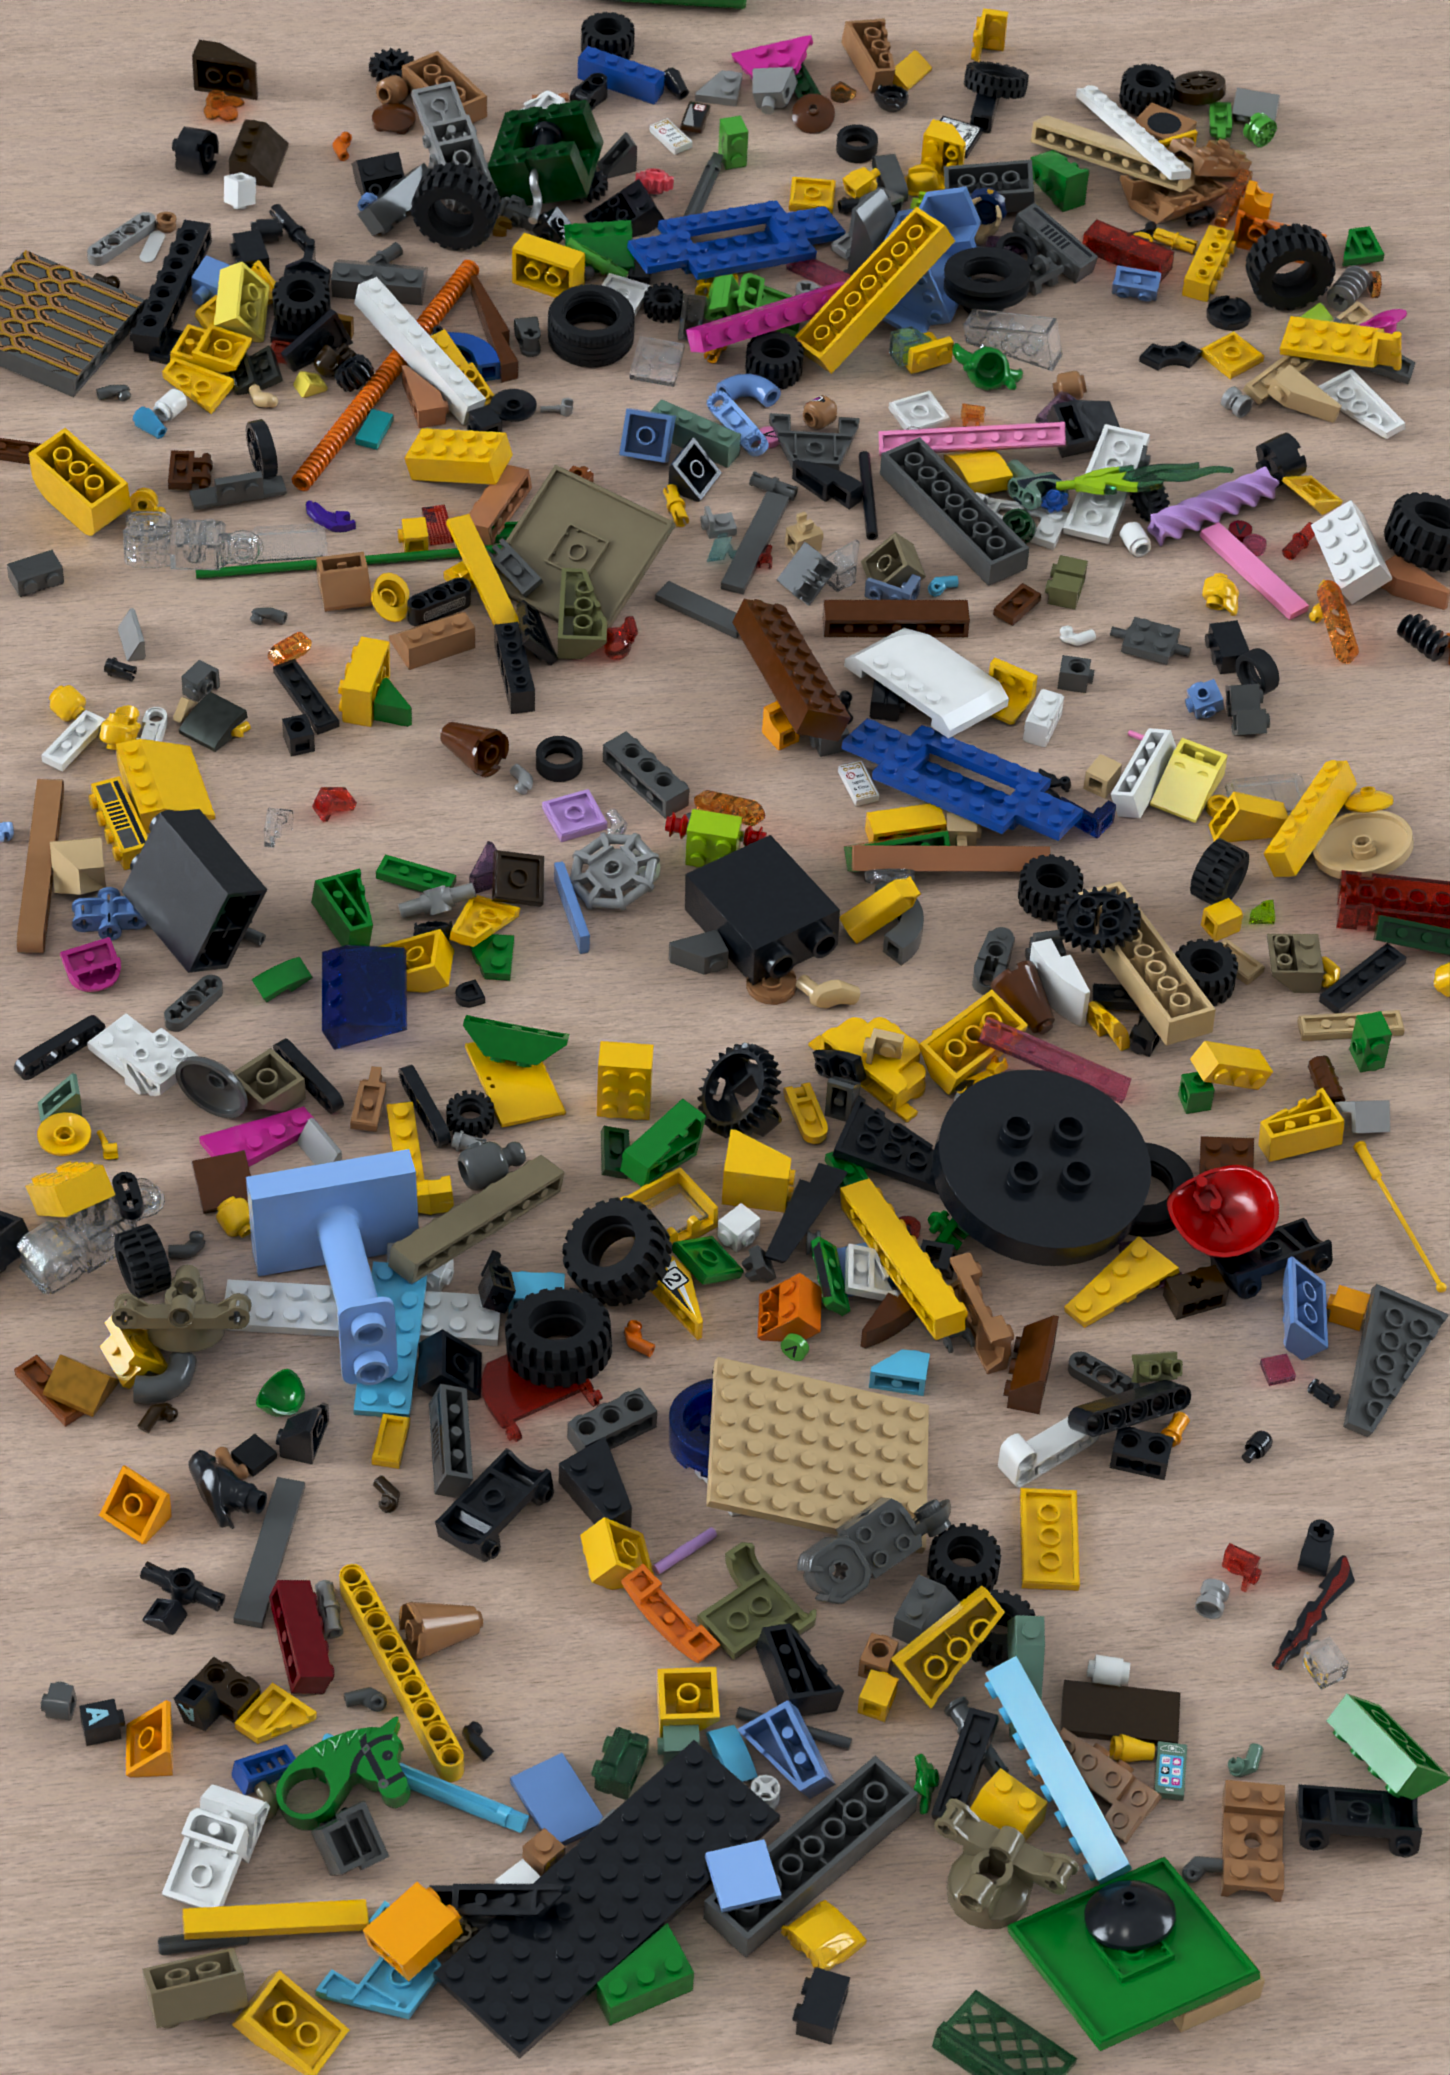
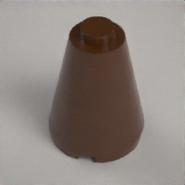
[440,722,509,777]
[990,960,1055,1034]

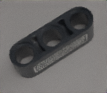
[407,578,471,627]

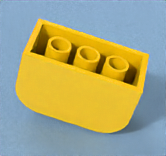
[29,428,131,536]

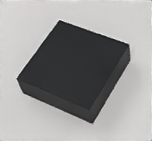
[231,1434,277,1477]

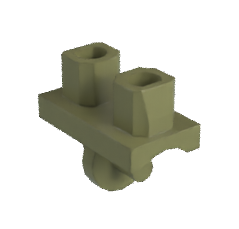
[1132,1351,1182,1383]

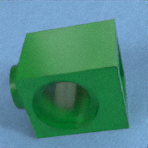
[1178,1072,1215,1114]

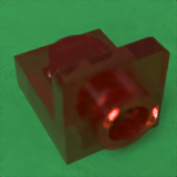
[312,787,357,822]
[1222,1543,1262,1592]

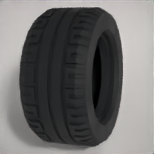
[548,284,635,368]

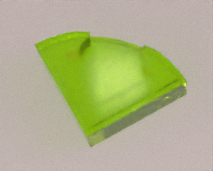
[1249,900,1275,924]

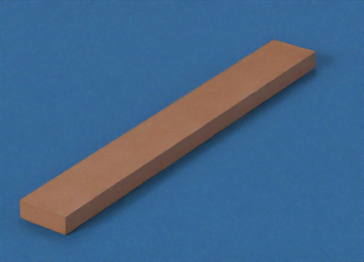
[852,845,1050,872]

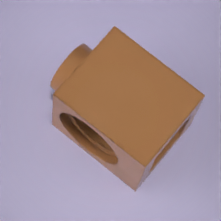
[858,1632,899,1679]

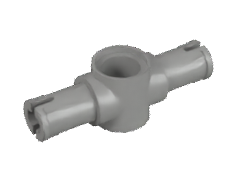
[398,883,477,918]

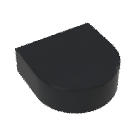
[455,979,485,1008]

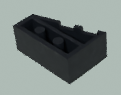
[559,1437,632,1528]
[756,1623,844,1716]

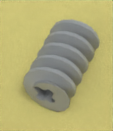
[1326,266,1371,312]

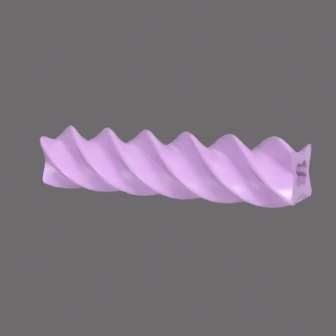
[1147,467,1279,546]

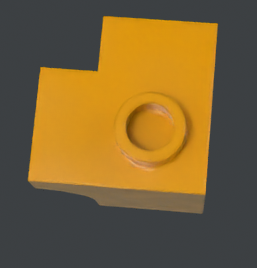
[1239,180,1273,220]
[762,701,799,751]

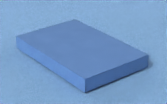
[510,1753,603,1846]

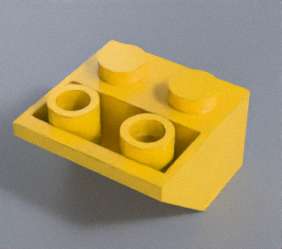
[921,119,966,176]

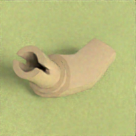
[796,975,861,1008]

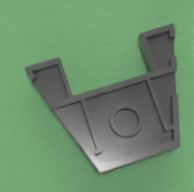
[769,413,860,470]

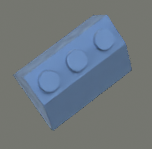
[1282,1256,1328,1360]

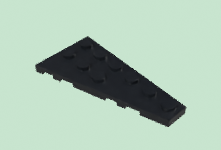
[832,1095,939,1195]

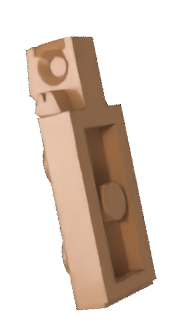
[350,1066,386,1132]

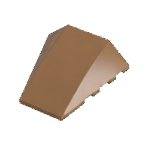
[1120,175,1229,224]

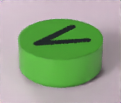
[781,1333,809,1361]

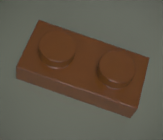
[993,583,1042,626]

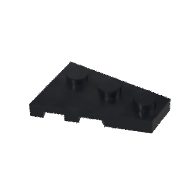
[281,309,353,372]
[516,600,559,665]

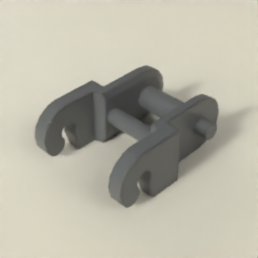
[943,1328,975,1353]

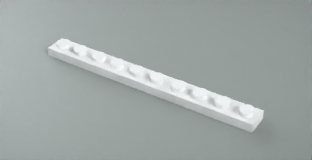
[1076,85,1191,180]

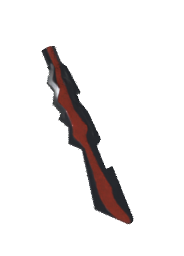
[1272,1555,1355,1670]

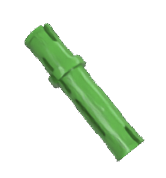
[566,237,629,278]

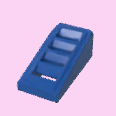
[231,1744,296,1795]

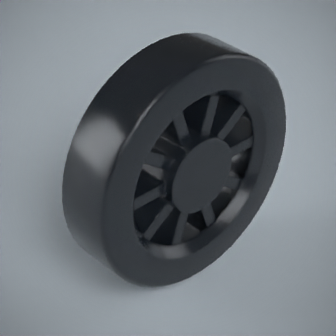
[246,419,278,479]

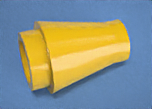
[1109,1734,1155,1763]

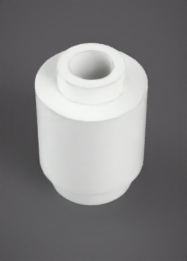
[153,389,187,422]
[1120,522,1151,557]
[1087,1655,1130,1686]

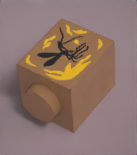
[522,1828,565,1876]

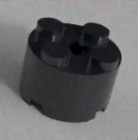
[172,127,219,175]
[1256,432,1307,488]

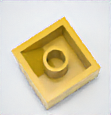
[657,1667,720,1737]

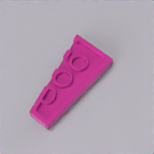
[199,1106,319,1167]

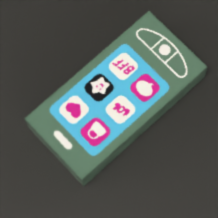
[1154,1741,1187,1801]

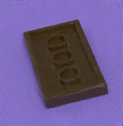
[1060,1680,1181,1746]

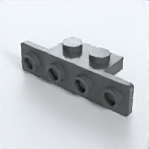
[189,471,287,510]

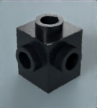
[532,206,571,244]

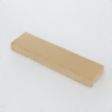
[1297,1010,1405,1041]

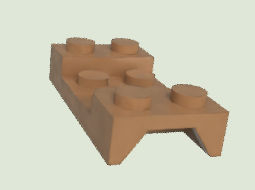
[1168,137,1252,177]
[949,1252,1014,1374]
[1221,1780,1285,1902]

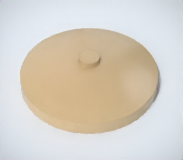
[1313,810,1414,880]

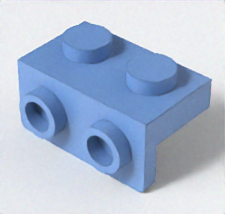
[1112,265,1161,302]

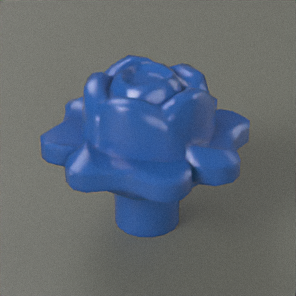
[1041,489,1068,513]

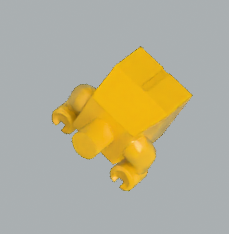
[842,167,881,198]

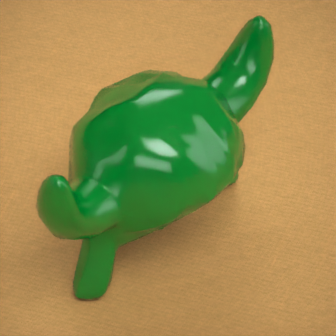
[952,343,1023,391]

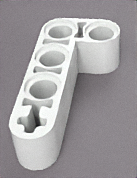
[998,1417,1100,1488]

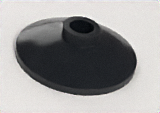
[490,389,537,422]

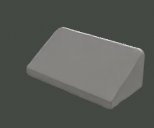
[118,608,146,662]
[298,1118,342,1165]

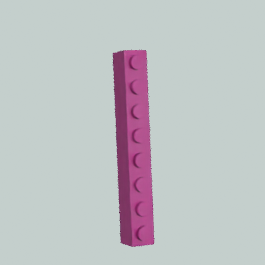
[686,282,845,352]

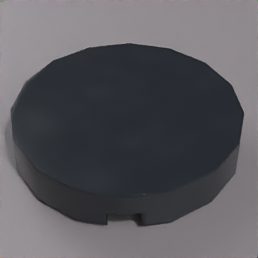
[1206,295,1251,331]

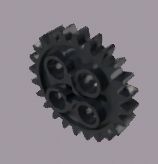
[1057,886,1141,953]

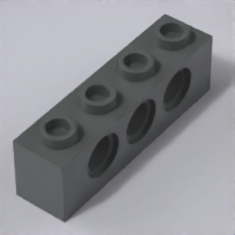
[603,731,690,819]

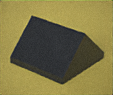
[668,437,722,502]

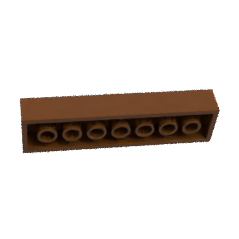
[732,598,851,742]

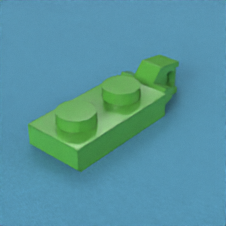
[1209,102,1232,141]

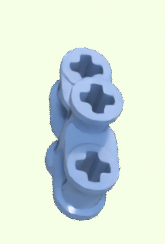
[72,887,147,941]

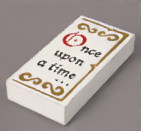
[650,118,693,155]
[838,761,879,807]

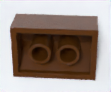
[1003,1315,1059,1414]

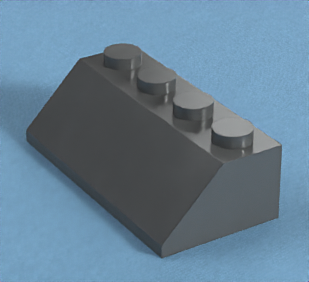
[331,259,428,305]

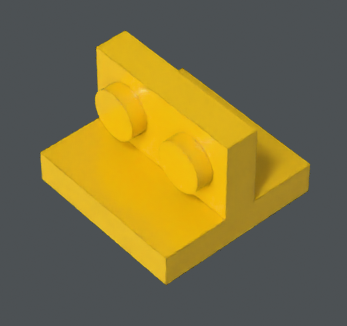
[100,1316,168,1389]

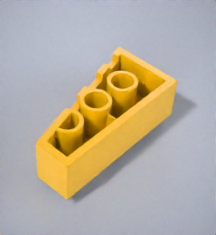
[891,1586,1005,1709]

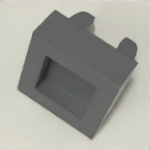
[742,1245,776,1283]

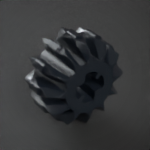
[334,354,374,392]

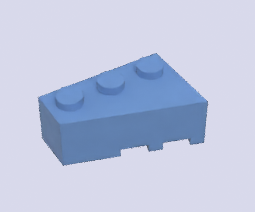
[737,1700,836,1799]

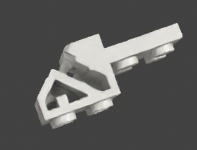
[87,1014,198,1096]
[162,1784,271,1908]

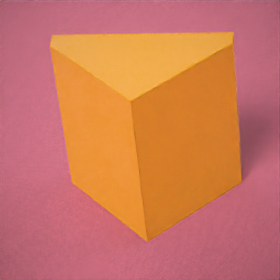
[99,1465,172,1544]
[126,1700,173,1777]

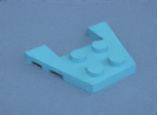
[316,1901,442,2020]

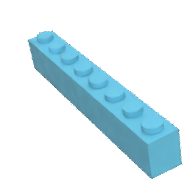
[985,1656,1132,1885]

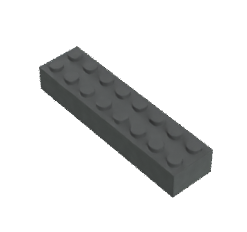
[880,437,1030,586]
[703,1756,918,1958]

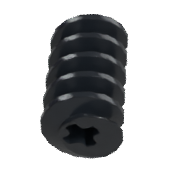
[1397,614,1450,662]

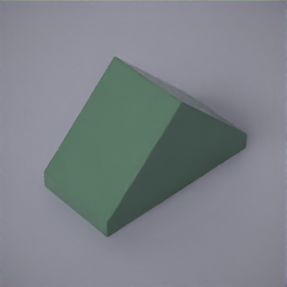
[38,1073,83,1123]

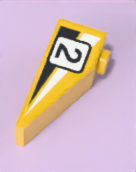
[649,1256,703,1340]

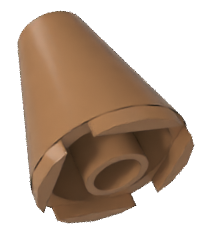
[399,1602,483,1660]

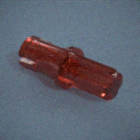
[1282,522,1315,560]

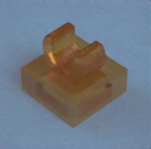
[961,403,986,427]

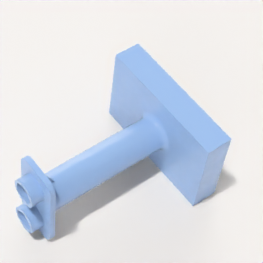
[246,1149,419,1385]

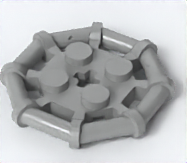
[570,832,660,911]

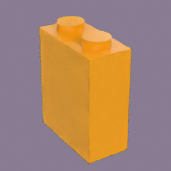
[363,1882,463,1981]

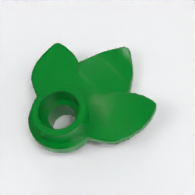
[914,1753,939,1814]

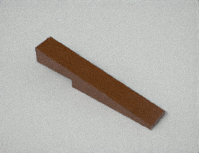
[471,275,519,383]

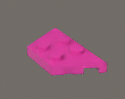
[731,35,813,81]

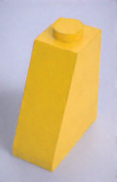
[1208,791,1288,842]

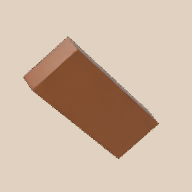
[14,1354,85,1427]

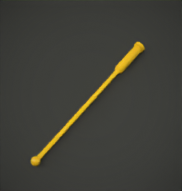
[1353,1141,1447,1293]

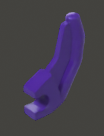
[305,500,356,532]

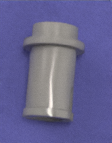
[451,1130,487,1152]

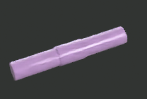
[652,1527,717,1575]

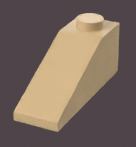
[1267,365,1342,423]

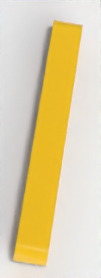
[339,1564,464,1782]

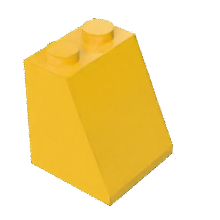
[722,1129,796,1212]

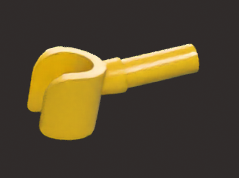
[97,1130,118,1160]

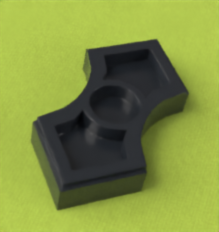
[1139,341,1202,371]

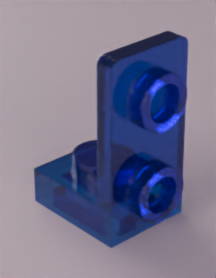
[1060,797,1116,839]

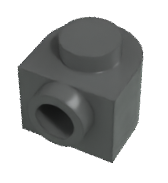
[41,1681,77,1721]

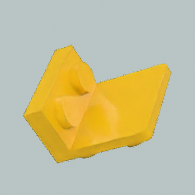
[971,8,1008,62]

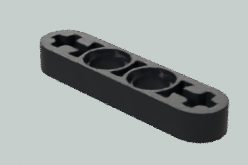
[14,1015,106,1080]
[273,1038,344,1114]
[398,1064,451,1148]

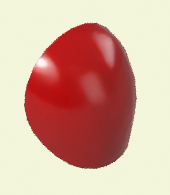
[1167,1165,1279,1258]

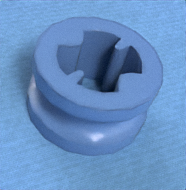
[357,193,378,211]

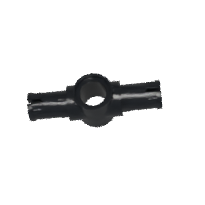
[140,1561,225,1611]

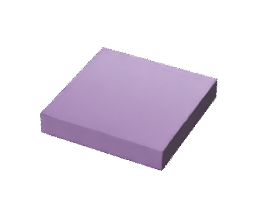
[542,789,608,842]

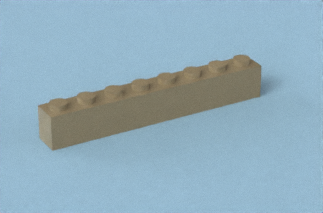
[388,1155,565,1284]

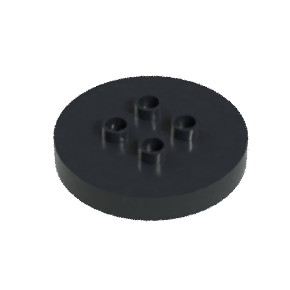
[932,1070,1151,1266]

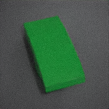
[251,957,313,1003]

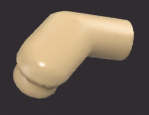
[249,384,278,408]

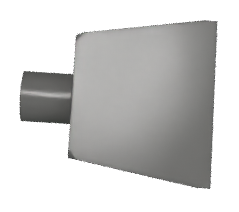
[753,67,797,115]

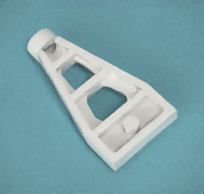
[976,492,1069,550]

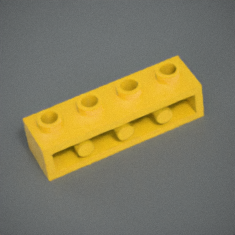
[1182,225,1237,302]

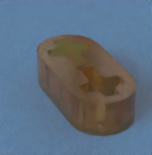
[268,632,312,666]

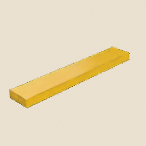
[446,514,520,627]
[182,1899,369,1940]

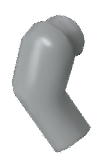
[510,764,533,795]

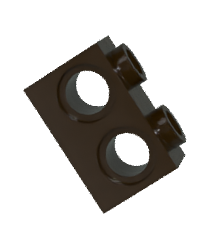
[193,1657,261,1724]

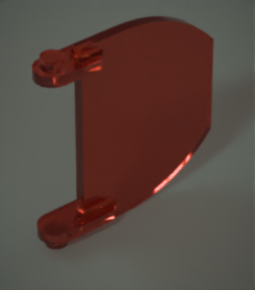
[481,1354,603,1442]

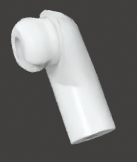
[1060,626,1096,646]

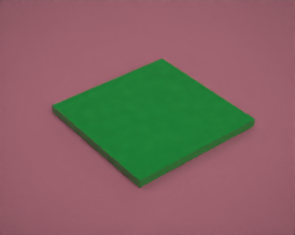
[1007,1856,1261,2051]

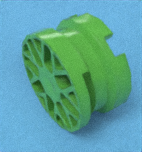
[1243,112,1277,147]

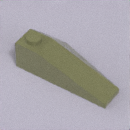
[558,568,607,659]

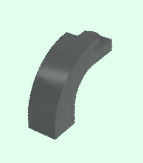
[875,881,924,966]

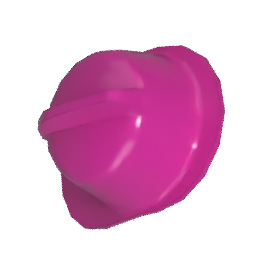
[1359,309,1407,334]

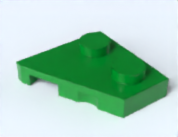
[1342,226,1385,267]
[469,934,514,981]

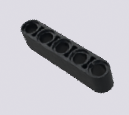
[1068,1380,1191,1437]

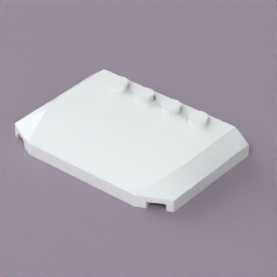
[844,628,1009,739]

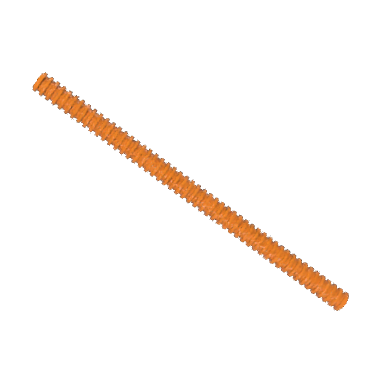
[292,259,480,491]

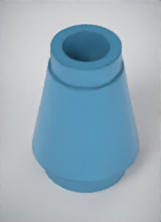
[132,406,167,439]

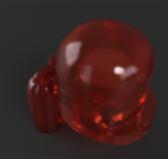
[604,616,638,660]

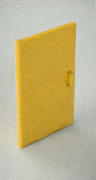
[465,1042,566,1128]

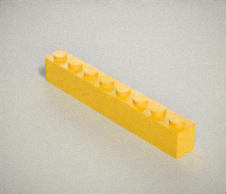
[840,1178,968,1340]

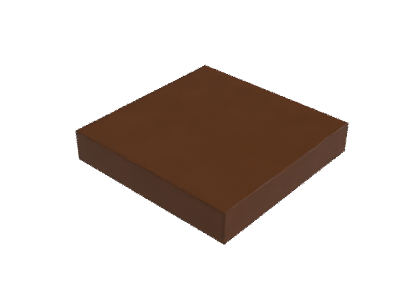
[192,1150,251,1214]

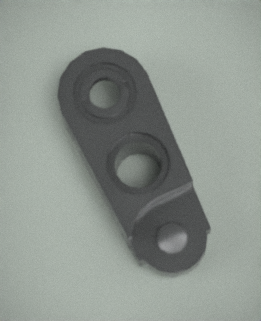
[972,927,1015,995]

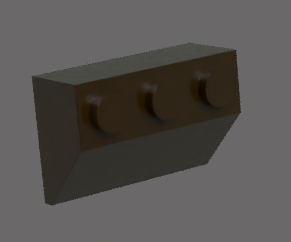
[228,119,289,188]

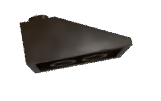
[192,39,258,100]

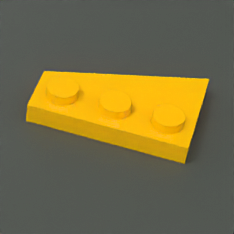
[162,357,235,414]
[449,895,521,947]

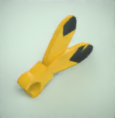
[956,1055,1008,1094]

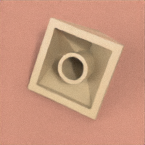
[50,837,106,895]

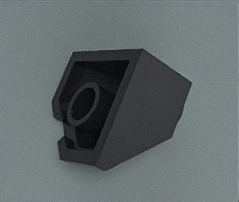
[276,1403,329,1465]

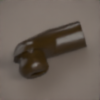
[137,1403,178,1434]
[373,1475,400,1513]

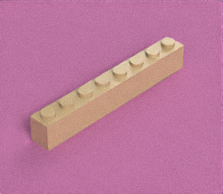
[1031,115,1195,192]

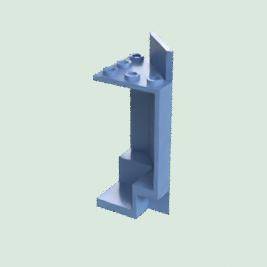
[882,186,981,337]

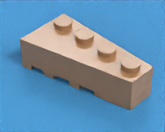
[841,18,895,93]

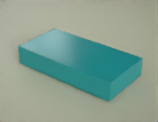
[355,409,394,450]

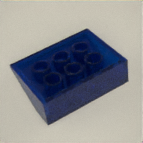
[322,945,407,1050]

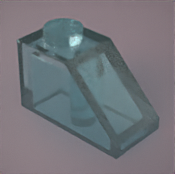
[889,326,932,367]

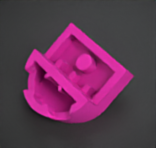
[60,937,121,992]

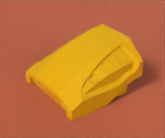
[781,1900,867,1971]

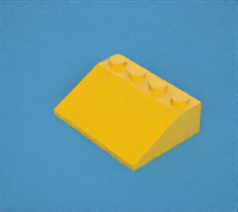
[116,739,216,834]

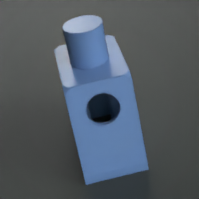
[191,255,231,305]

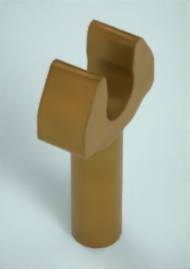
[493,216,512,237]

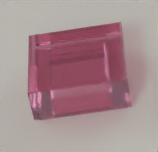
[1260,1353,1296,1386]

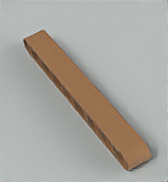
[17,779,64,953]

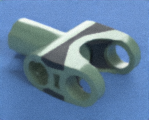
[1007,459,1069,510]

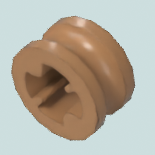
[156,211,177,233]

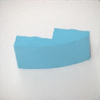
[706,1725,758,1783]

